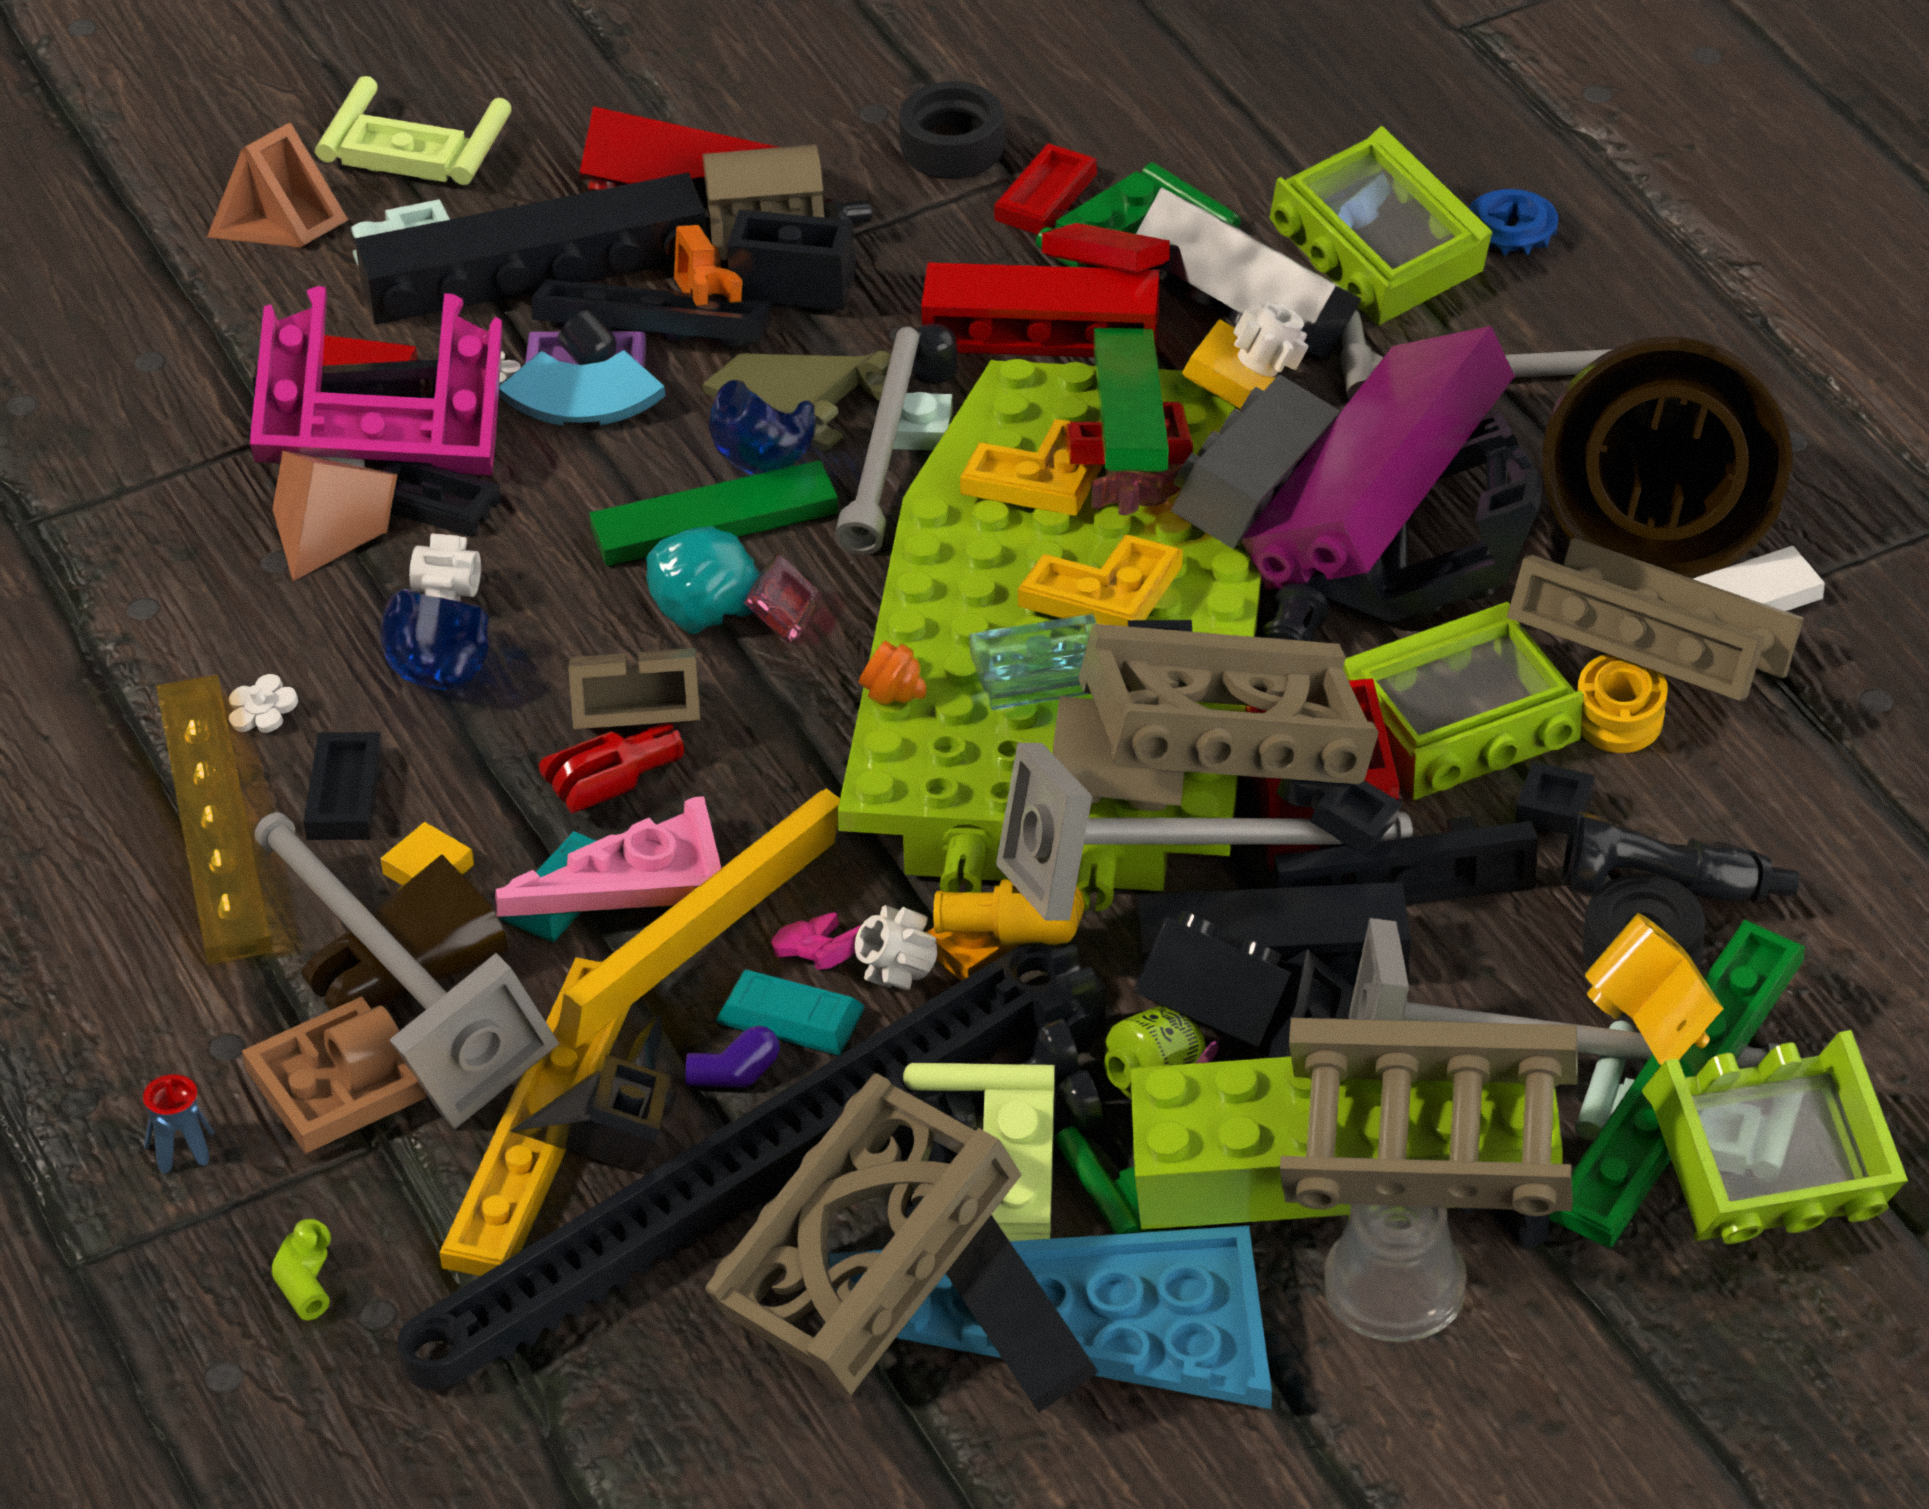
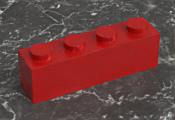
[921,262,1159,357]

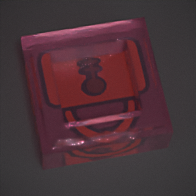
[744,555,823,643]

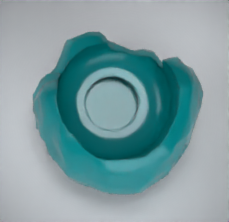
[646,526,768,635]

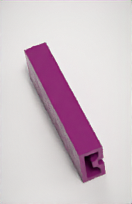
[1241,326,1515,590]

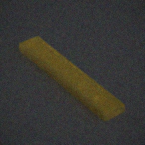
[156,674,273,964]

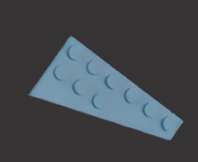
[829,1226,1272,1409]

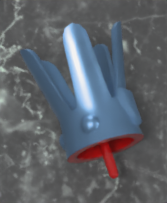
[143,1074,215,1174]

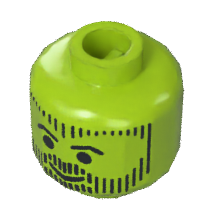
[1104,1006,1206,1099]

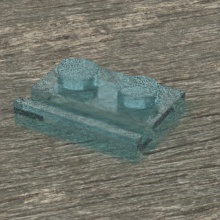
[969,614,1097,710]

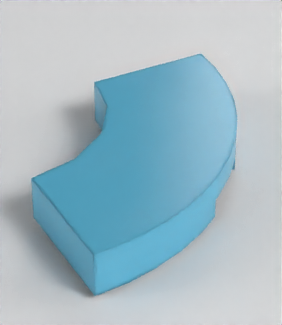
[499,350,666,426]

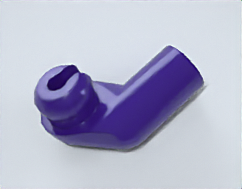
[686,1025,780,1088]

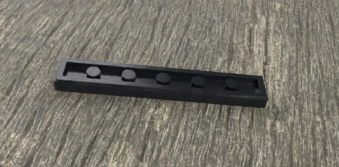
[839,1075,1099,1413]

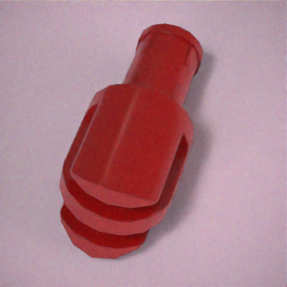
[539,722,684,814]

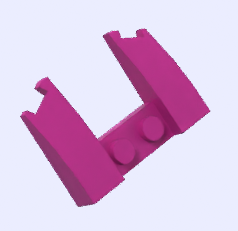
[250,286,502,476]

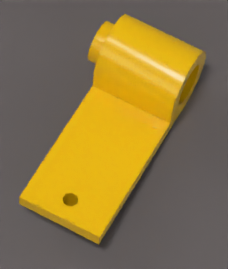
[1585,913,1723,1065]

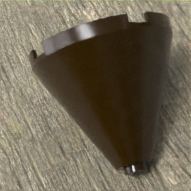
[1542,337,1793,579]

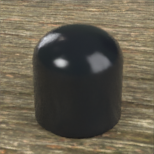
[557,310,617,365]
[912,323,958,384]

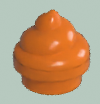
[858,640,927,705]

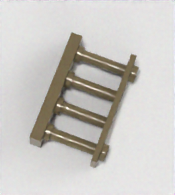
[1507,538,1804,701]
[1280,1018,1578,1216]

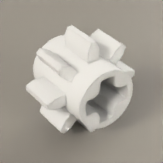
[1233,302,1309,377]
[409,533,481,609]
[855,905,937,990]

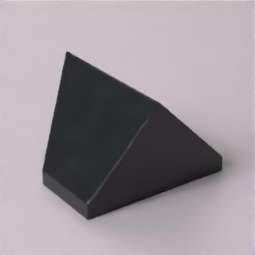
[510,1055,671,1174]

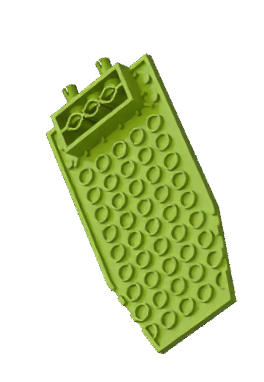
[838,359,1262,912]

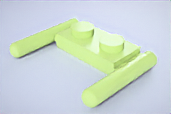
[315,76,512,185]
[903,1063,1055,1241]

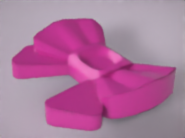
[771,912,861,970]

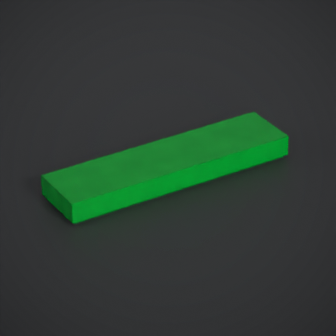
[589,460,839,566]

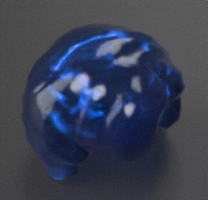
[709,380,816,475]
[379,589,489,690]

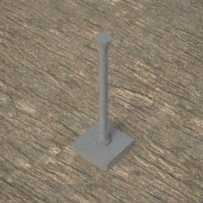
[996,743,1413,920]
[255,812,560,1130]
[1348,918,1780,1069]

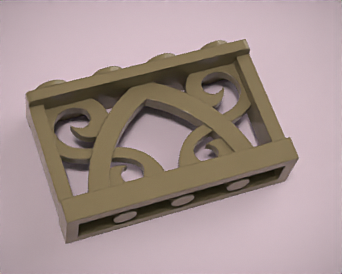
[1078,624,1378,784]
[706,1073,1022,1396]

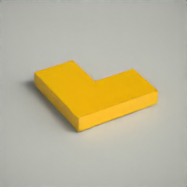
[1182,319,1275,409]
[960,419,1103,516]
[1018,534,1183,627]

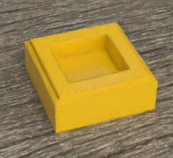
[381,822,474,885]

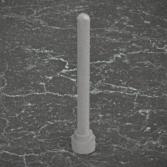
[835,327,919,555]

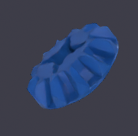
[1468,189,1558,256]

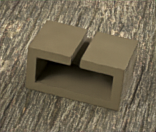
[568,648,700,729]

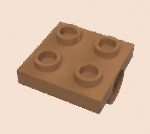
[242,996,426,1154]

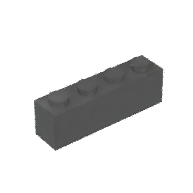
[1171,374,1341,549]

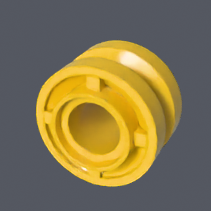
[1577,654,1668,753]

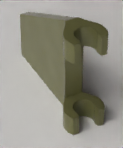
[702,351,891,451]

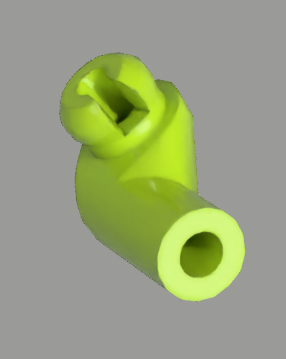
[271,1219,331,1320]

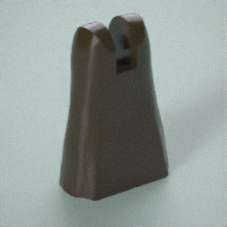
[301,854,507,1010]

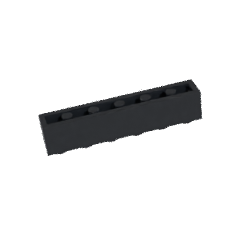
[355,172,707,325]

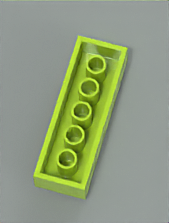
[1131,1057,1563,1230]

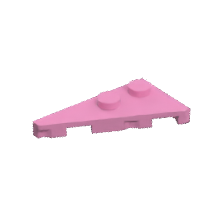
[494,796,721,917]

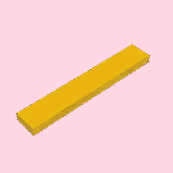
[558,788,840,1049]
[439,957,631,1276]

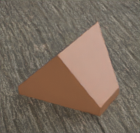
[207,122,348,248]
[272,451,397,582]

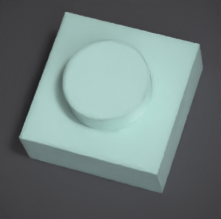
[893,392,953,450]

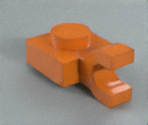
[674,225,742,305]

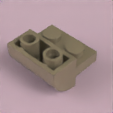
[703,145,824,264]
[1052,696,1184,811]

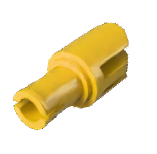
[933,879,1085,945]

